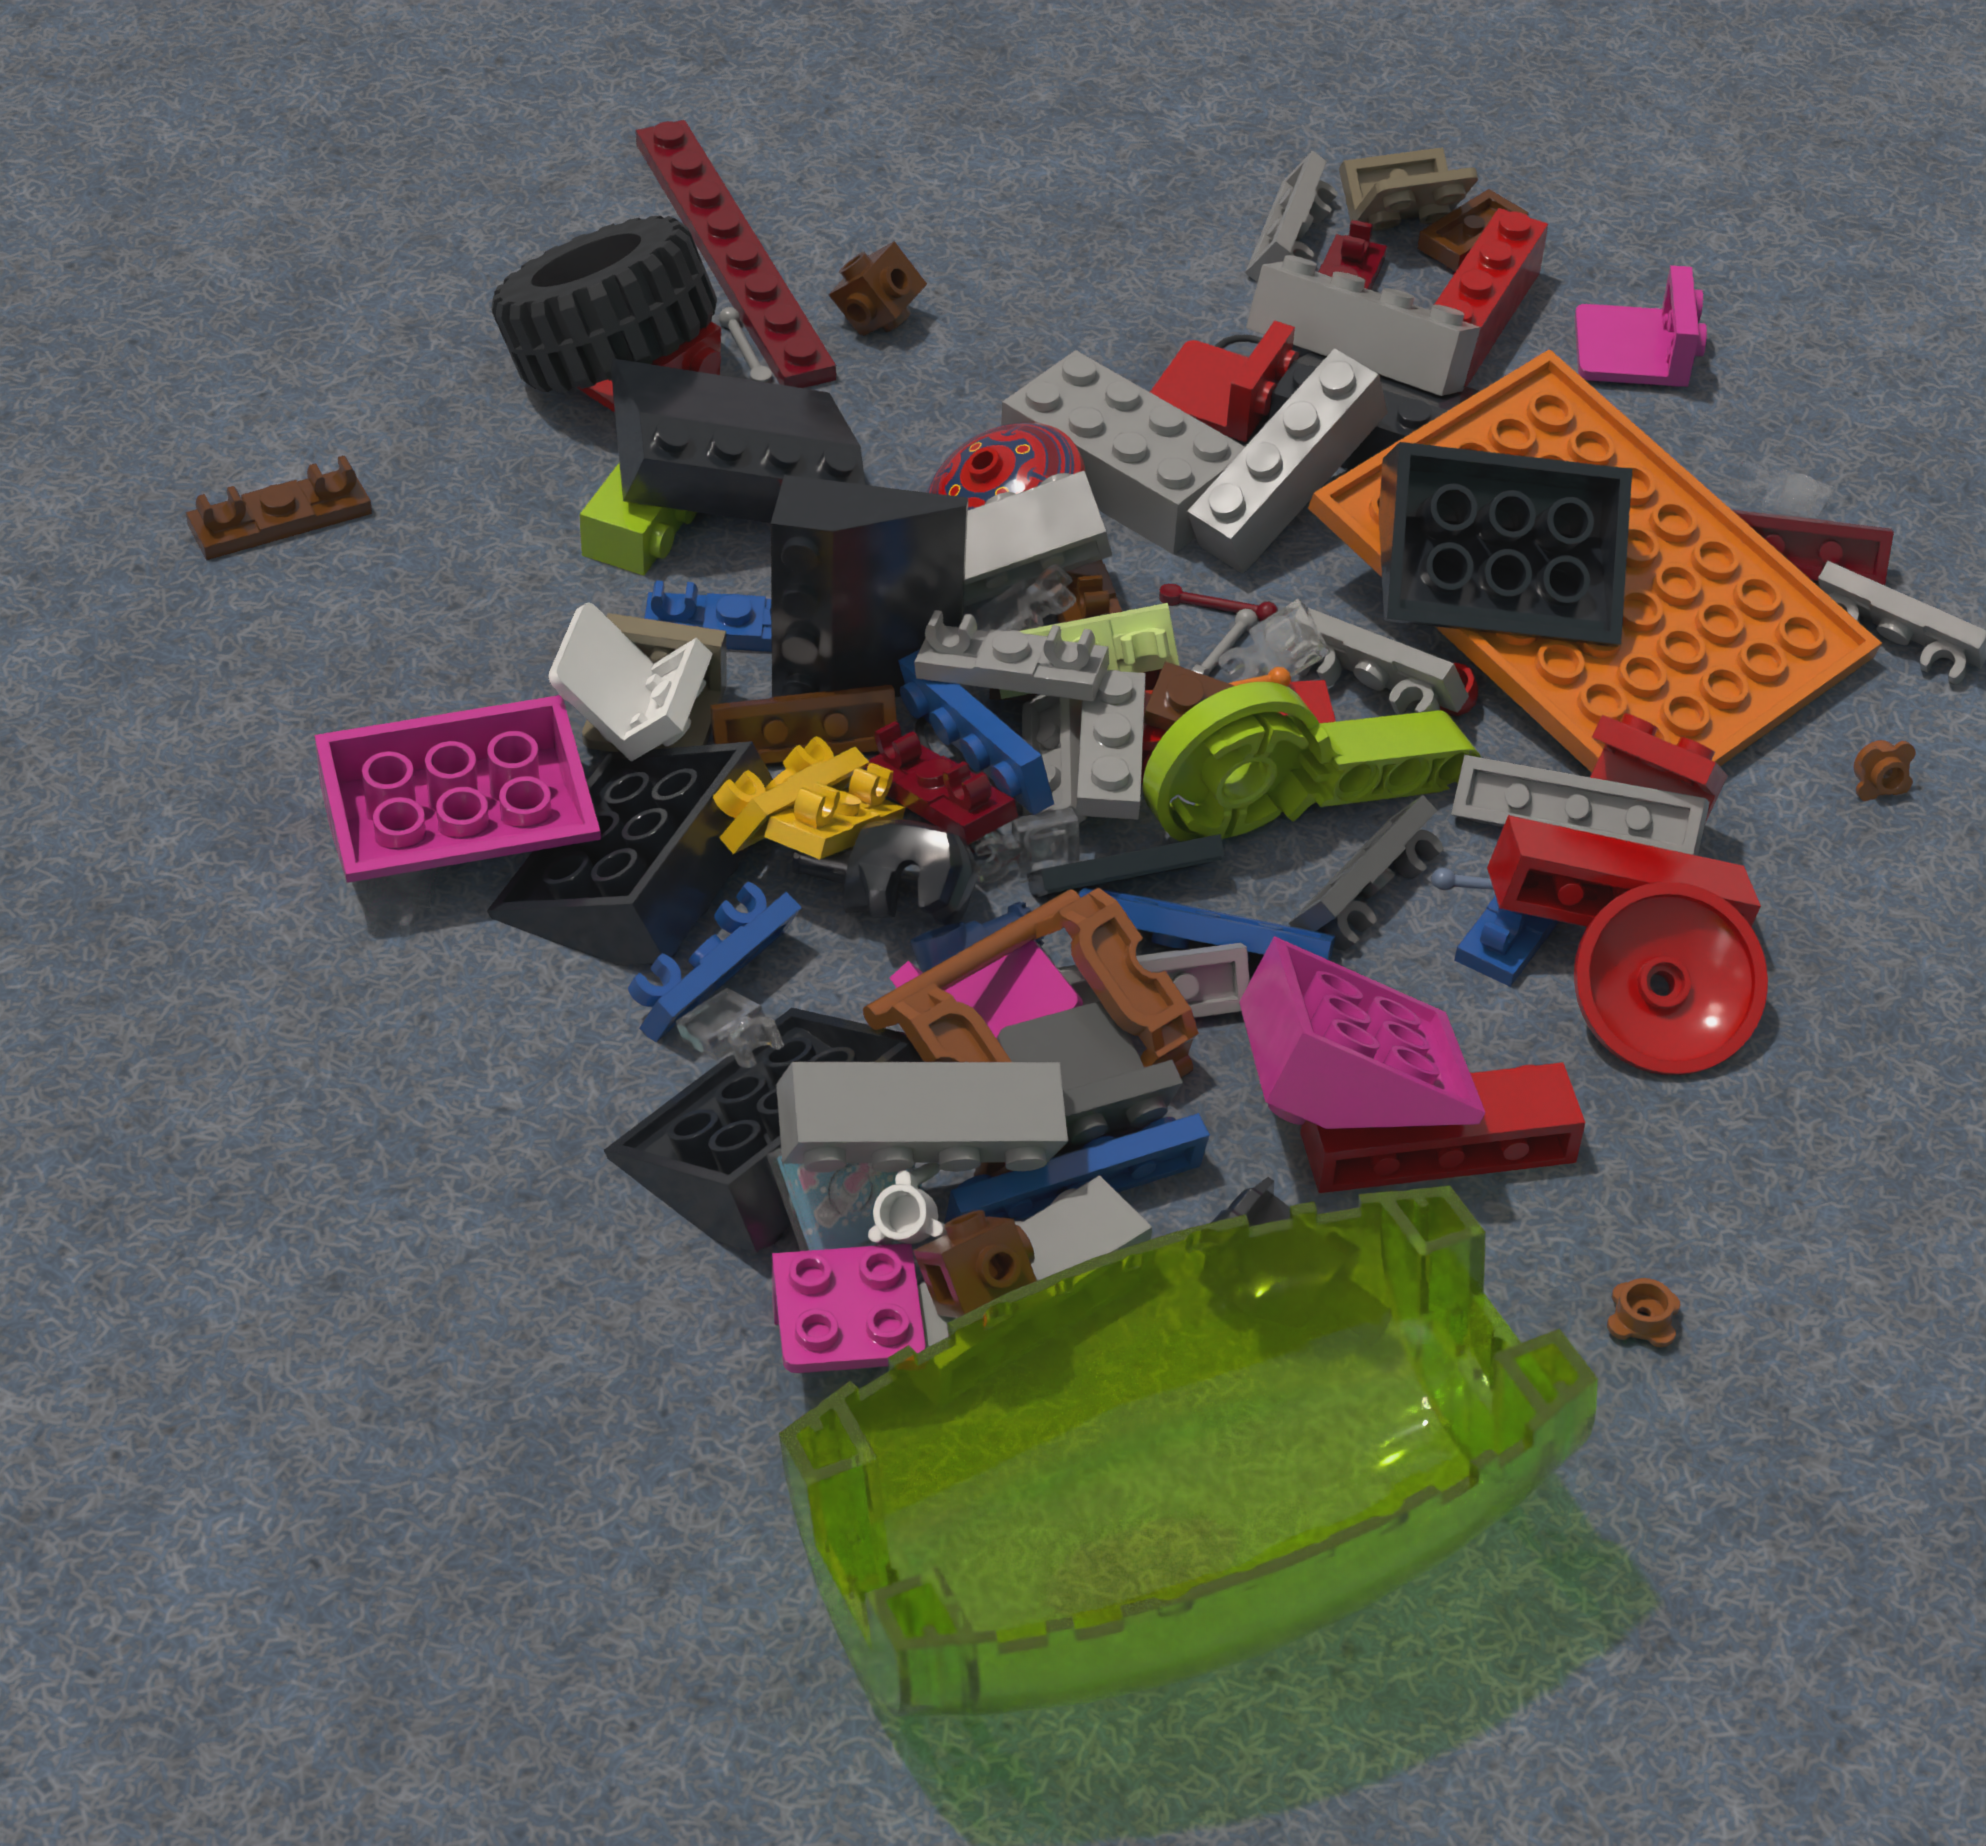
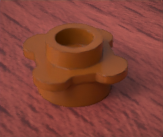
[1854,740,1916,801]
[1607,1278,1680,1347]

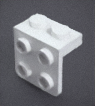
[549,603,713,761]

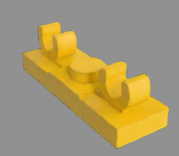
[713,736,869,854]
[764,763,906,860]

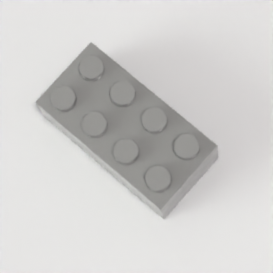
[1001,350,1245,554]

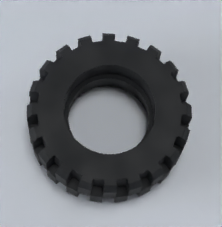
[491,215,717,392]

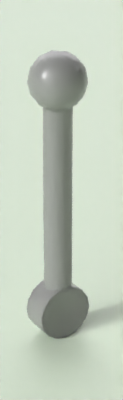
[719,307,772,383]
[1192,609,1258,676]

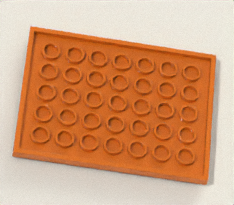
[1308,349,1882,773]

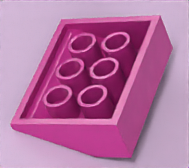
[314,695,601,883]
[1239,936,1486,1129]

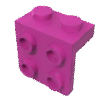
[1574,265,1707,387]
[889,923,1083,1038]
[772,1243,925,1373]

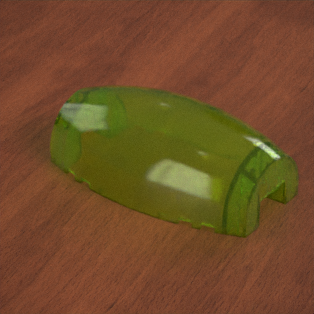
[779,1186,1598,1717]

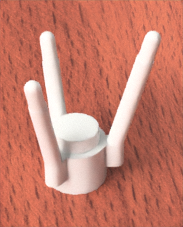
[868,1163,947,1246]

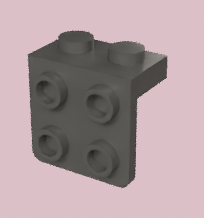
[996,1001,1183,1145]

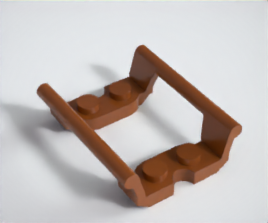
[863,888,1199,1177]

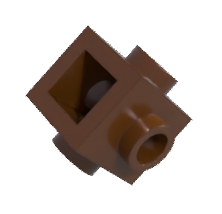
[828,241,927,336]
[913,1210,1038,1319]

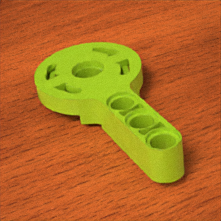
[1143,682,1481,842]

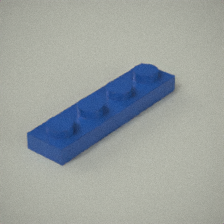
[898,650,1054,816]
[1079,886,1336,961]
[944,1113,1210,1224]

